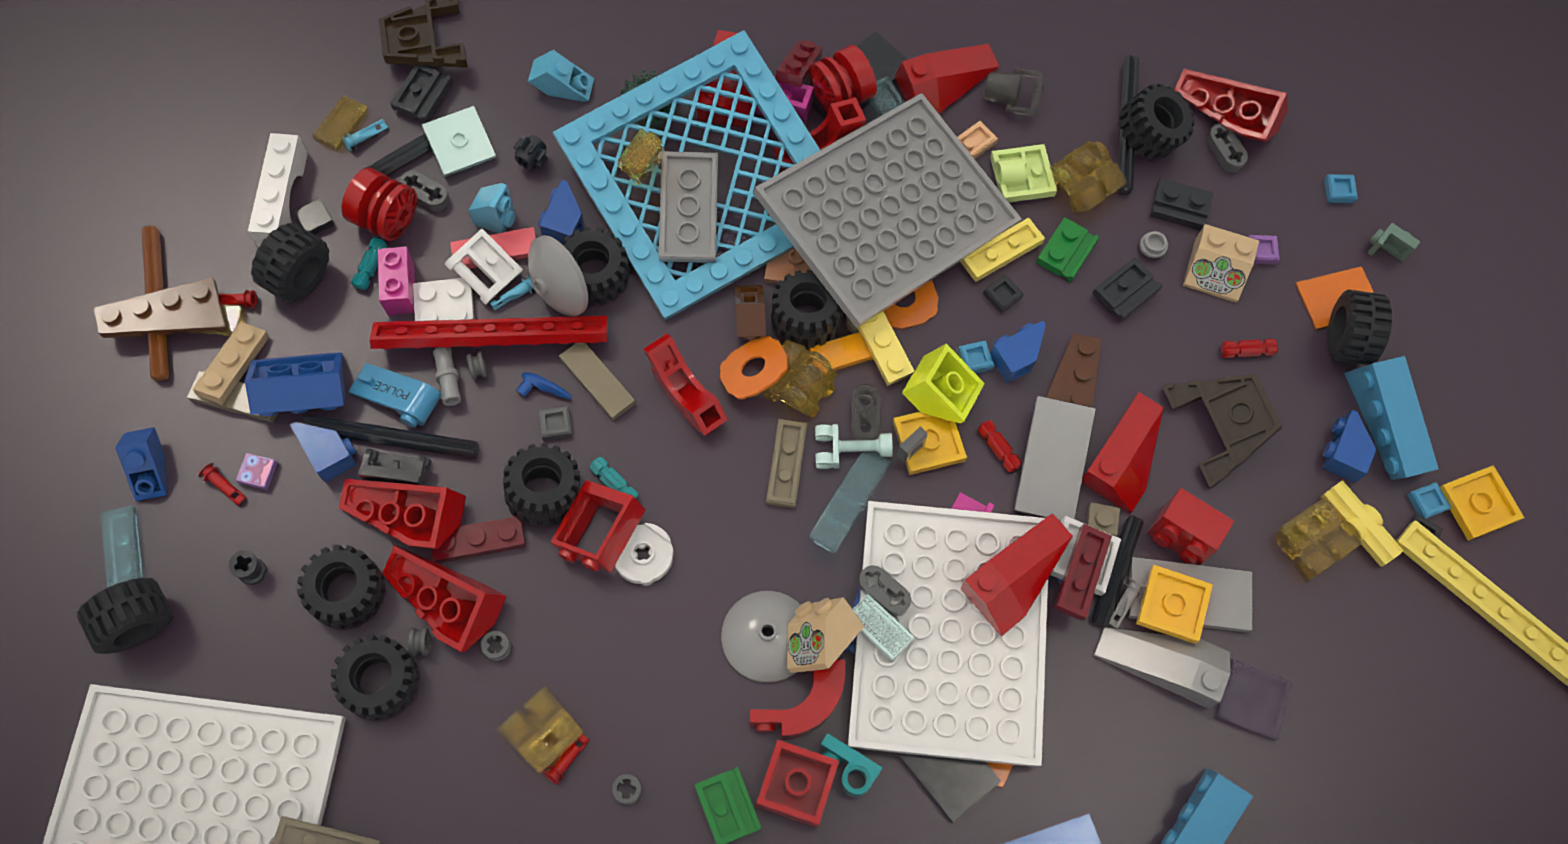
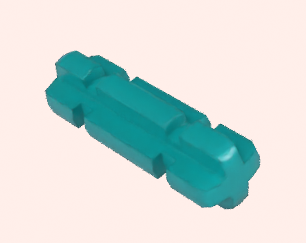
[351,237,387,291]
[589,457,639,499]

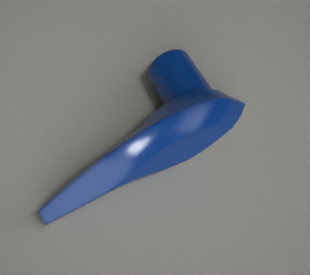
[516,372,572,400]

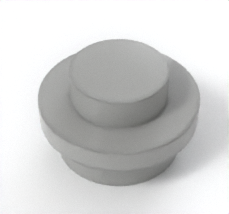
[1140,231,1168,259]

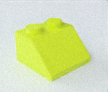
[902,343,985,423]

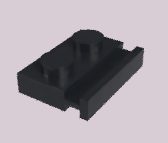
[390,65,453,123]
[1150,178,1213,230]
[1092,257,1163,322]

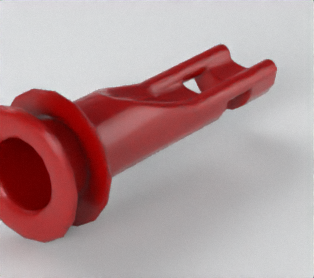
[219,290,257,309]
[198,463,247,506]
[543,733,589,785]

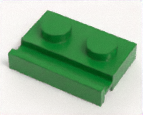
[1036,217,1099,283]
[694,767,762,844]

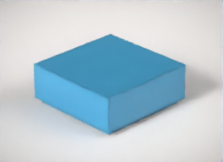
[1324,174,1358,203]
[957,340,994,374]
[1407,482,1451,519]

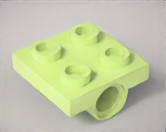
[990,144,1057,203]

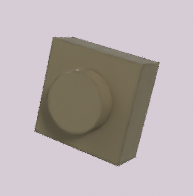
[1086,502,1120,537]

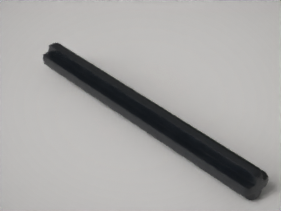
[1117,55,1139,195]
[303,415,479,458]

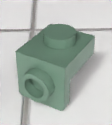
[1367,223,1420,262]

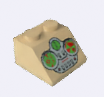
[1183,224,1259,303]
[787,597,865,673]

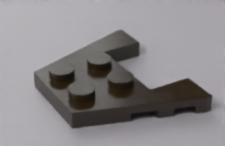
[379,0,468,68]
[1162,373,1283,489]

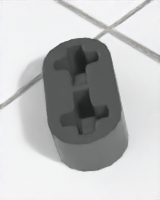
[1206,124,1248,173]
[399,171,450,212]
[858,565,911,616]

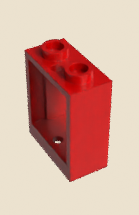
[550,480,646,573]

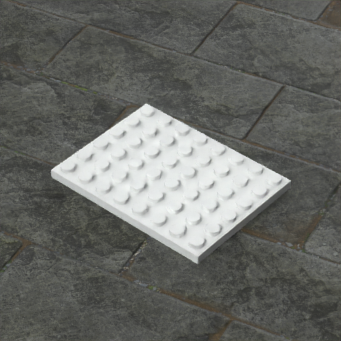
[848,501,1048,767]
[43,684,346,844]

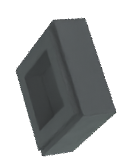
[539,406,572,441]
[896,427,928,463]

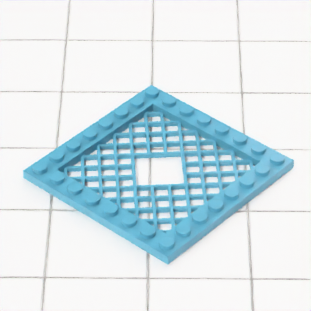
[553,30,820,321]

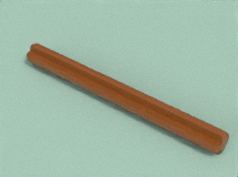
[142,225,169,381]

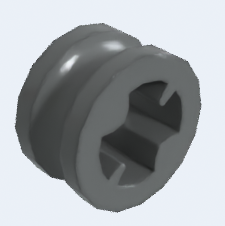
[467,352,488,380]
[408,628,430,656]
[481,631,511,661]
[612,774,642,805]

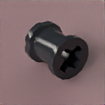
[229,550,267,585]

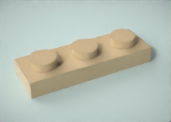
[193,322,269,405]

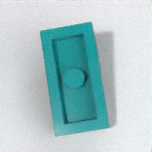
[820,733,882,797]

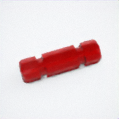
[1220,339,1278,358]
[978,420,1022,473]

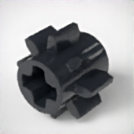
[513,135,548,170]

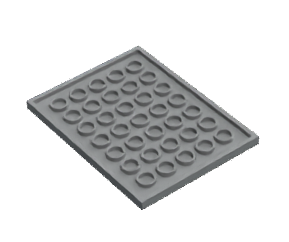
[753,93,1022,328]

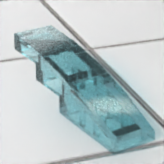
[809,451,891,554]

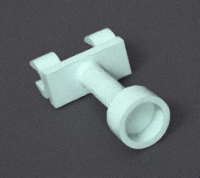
[815,424,892,469]

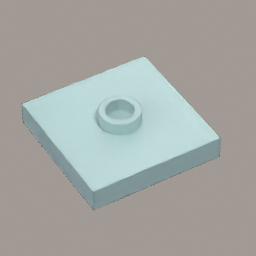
[422,106,496,177]

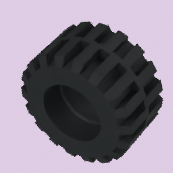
[1119,83,1195,160]
[251,223,330,303]
[562,227,629,306]
[771,270,843,348]
[1327,289,1392,365]
[503,443,580,527]
[297,545,385,629]
[77,578,174,654]
[330,635,420,721]

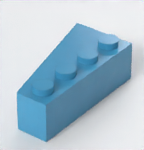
[1344,356,1439,480]
[1161,768,1253,844]

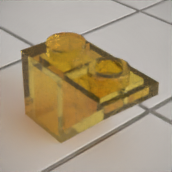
[618,128,663,185]

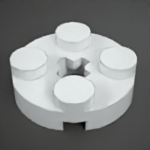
[615,523,674,586]

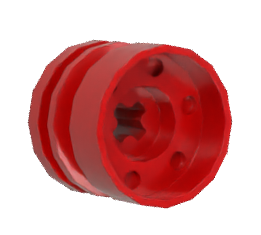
[808,45,877,114]
[341,167,417,241]

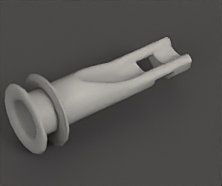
[1109,577,1146,629]

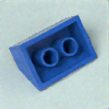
[245,352,345,417]

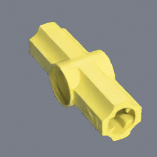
[1321,480,1404,567]

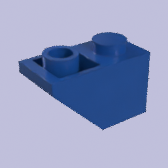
[538,180,585,245]
[990,321,1046,384]
[1322,410,1376,483]
[115,427,167,501]

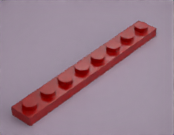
[369,315,608,350]

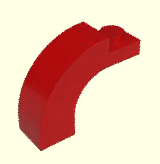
[772,97,866,171]
[643,333,728,436]
[749,660,845,740]

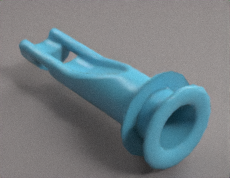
[342,119,389,152]
[490,275,534,311]

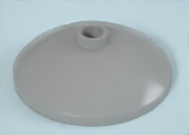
[528,235,588,316]
[721,591,800,683]

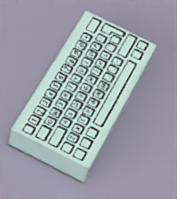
[853,594,914,661]

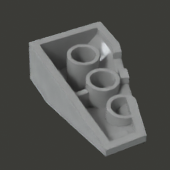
[1093,627,1230,709]

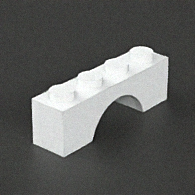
[248,133,308,247]

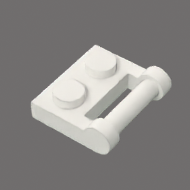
[445,229,523,305]

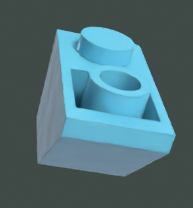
[528,50,595,102]
[468,183,516,233]

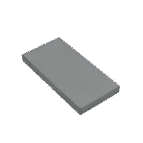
[659,151,718,263]
[1013,396,1096,522]
[1128,557,1252,633]

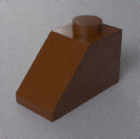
[734,285,766,340]

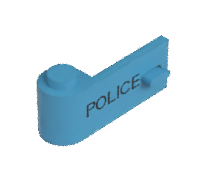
[348,363,441,428]

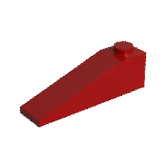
[697,30,752,128]
[895,44,999,115]
[1174,69,1288,142]
[1081,392,1164,514]
[338,479,466,549]
[960,513,1073,637]
[382,545,507,652]

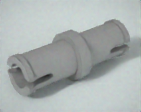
[433,347,461,406]

